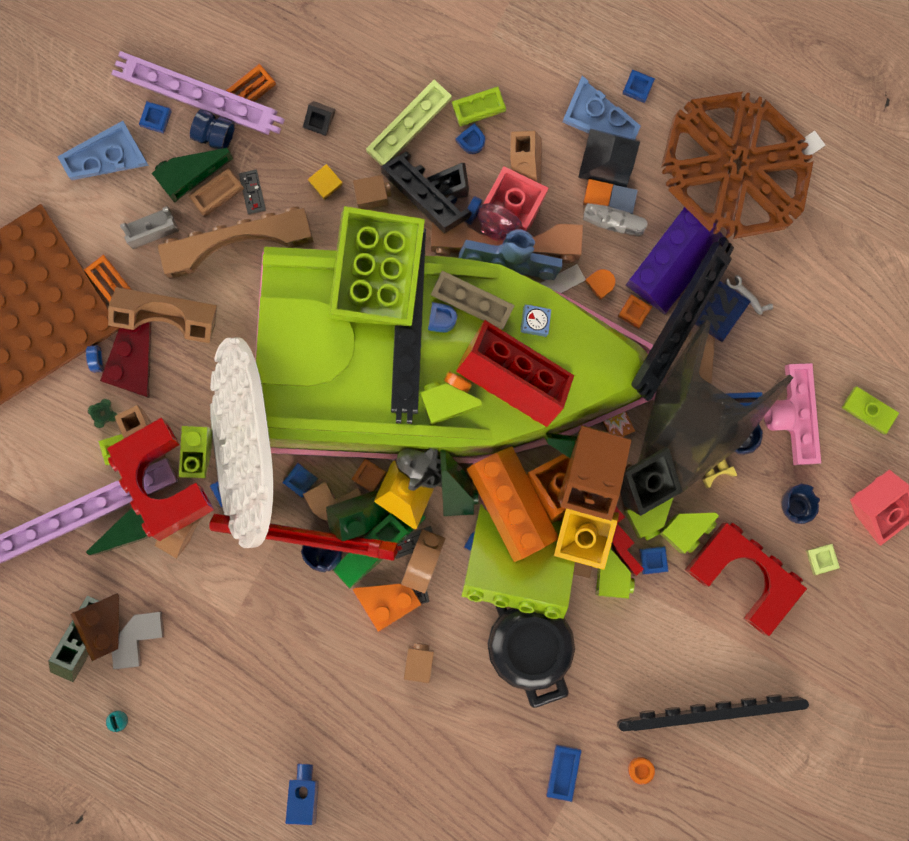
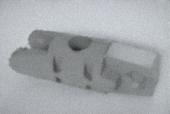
[583,203,648,236]

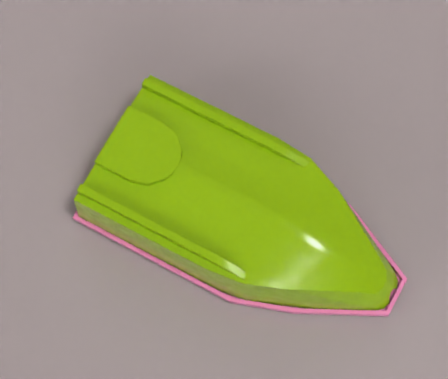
[255,246,657,464]

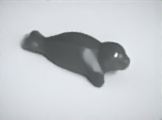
[396,448,442,491]

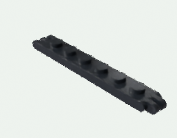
[391,228,426,424]
[631,237,734,401]
[617,694,809,732]

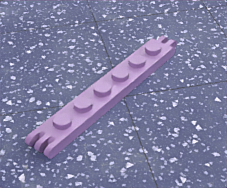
[111,51,285,135]

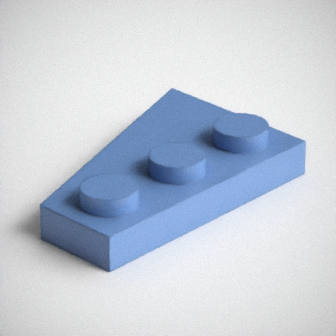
[562,76,641,139]
[57,121,149,180]

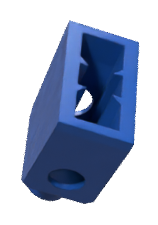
[285,764,318,825]

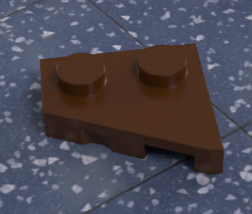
[70,593,119,661]

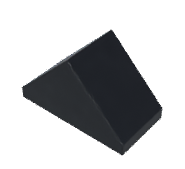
[427,163,469,198]

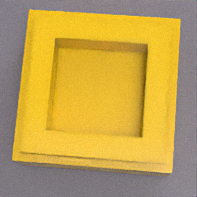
[308,164,343,200]

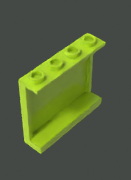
[461,504,575,619]

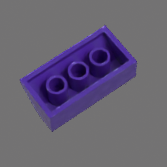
[626,207,724,315]

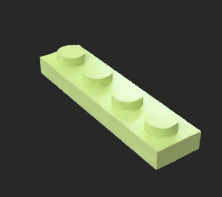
[366,80,452,166]

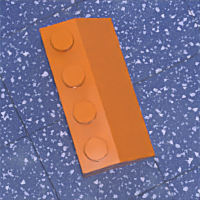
[467,446,558,562]

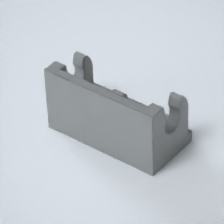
[120,206,179,249]

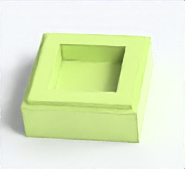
[806,544,840,575]

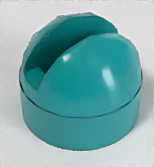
[106,710,128,732]

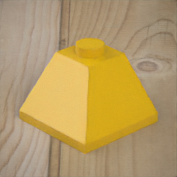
[374,460,434,529]
[554,508,619,570]

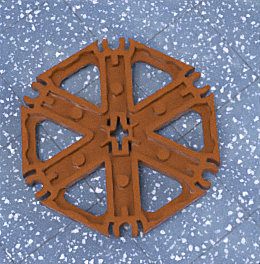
[661,91,814,239]

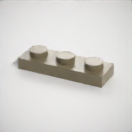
[431,271,515,330]

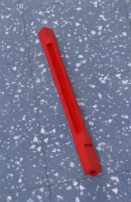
[209,513,398,561]

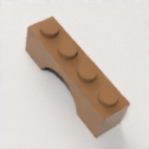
[108,287,217,343]

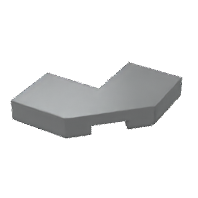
[112,612,164,670]

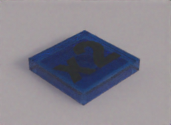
[695,281,751,342]

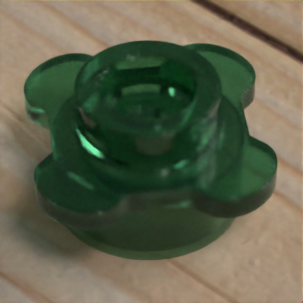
[88,399,117,428]

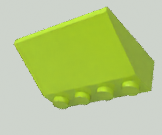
[328,206,425,326]

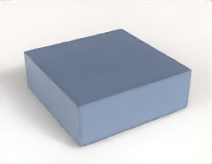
[609,185,638,214]

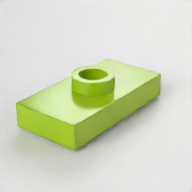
[452,86,506,127]
[841,386,899,435]

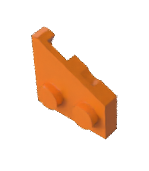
[353,583,422,632]

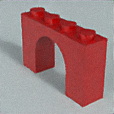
[107,417,214,541]
[685,522,807,636]

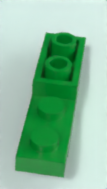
[333,514,426,589]

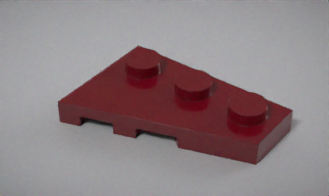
[100,321,152,398]

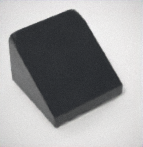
[303,101,336,136]

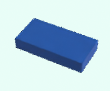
[546,744,582,802]

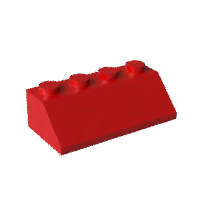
[456,320,574,427]

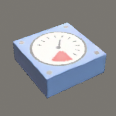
[520,305,551,337]

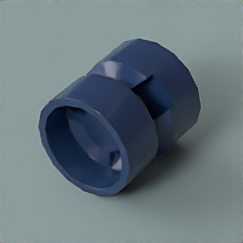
[190,109,235,150]

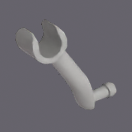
[724,275,773,315]

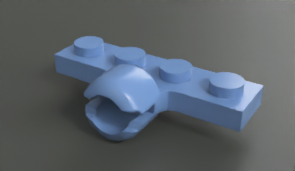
[459,229,562,280]

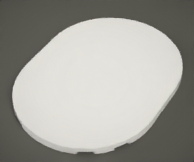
[210,337,273,548]

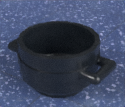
[487,606,575,708]

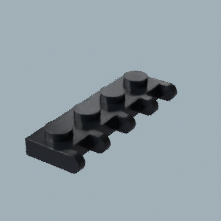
[381,151,472,234]

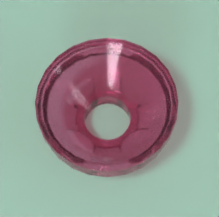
[478,203,522,241]

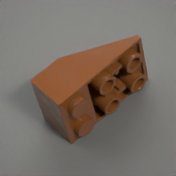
[558,425,632,521]

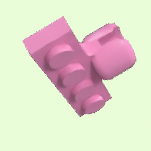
[764,363,821,465]

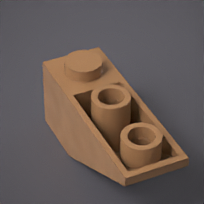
[510,131,542,212]

